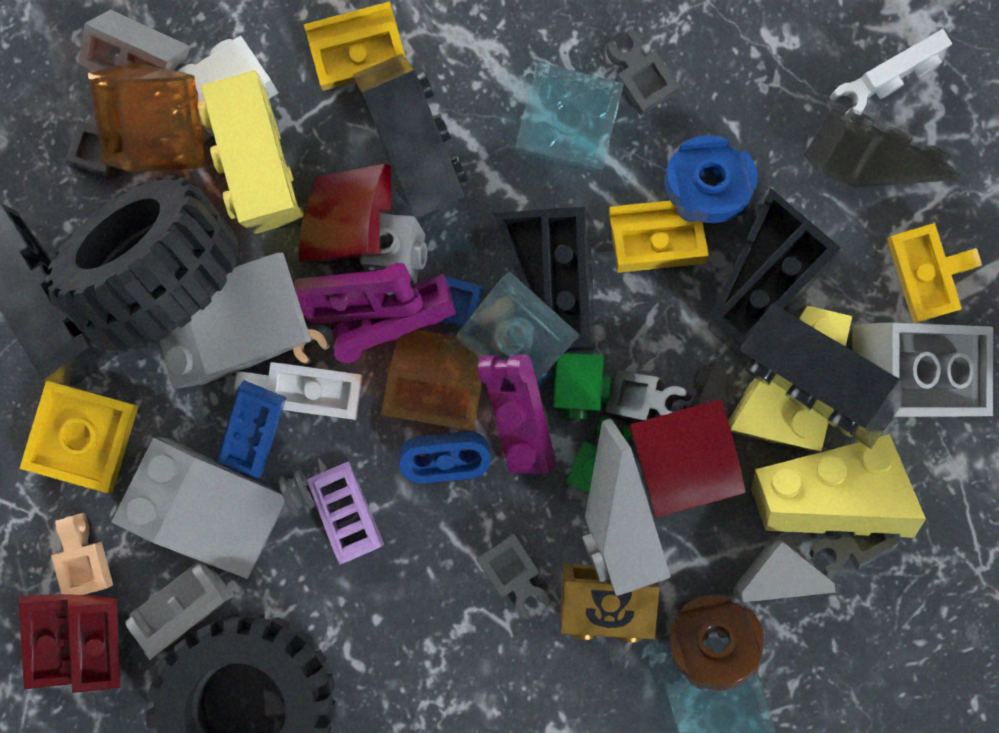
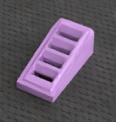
[307,461,384,565]

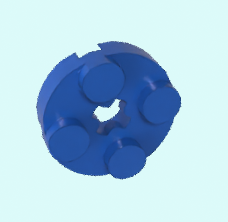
[664,135,758,223]

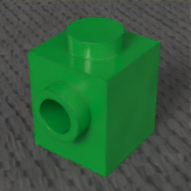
[552,352,611,420]

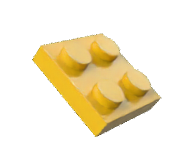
[19,381,139,493]

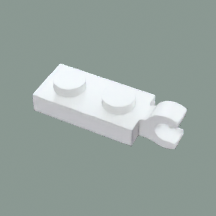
[830,29,952,121]
[234,362,363,420]

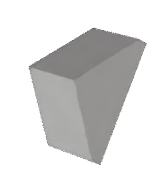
[733,538,836,602]

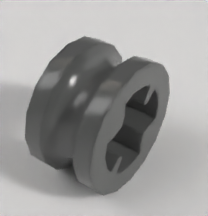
[278,469,316,515]

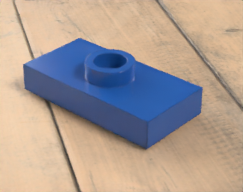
[216,380,287,479]

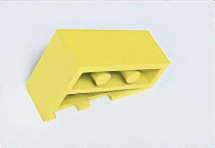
[198,70,304,234]
[728,305,852,452]
[751,434,926,538]

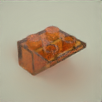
[88,62,205,172]
[381,330,490,432]

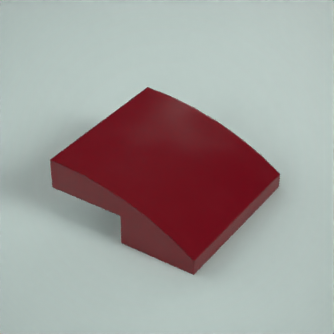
[299,164,391,264]
[629,399,746,519]
[19,594,121,693]

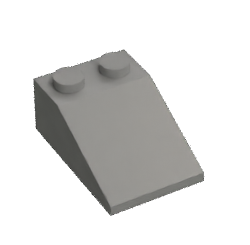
[159,253,311,389]
[852,322,993,417]
[582,418,671,596]
[111,438,286,579]

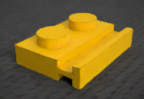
[304,1,406,91]
[608,201,709,273]

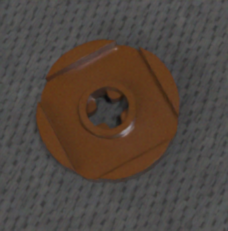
[670,595,764,691]

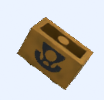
[560,563,660,643]

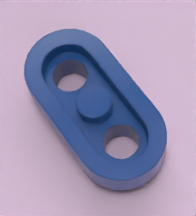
[399,431,491,483]

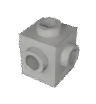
[358,214,427,285]

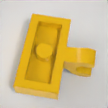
[886,223,982,323]

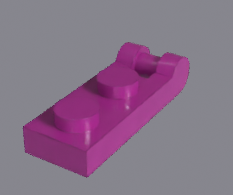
[293,263,424,324]
[332,274,456,363]
[478,354,557,474]

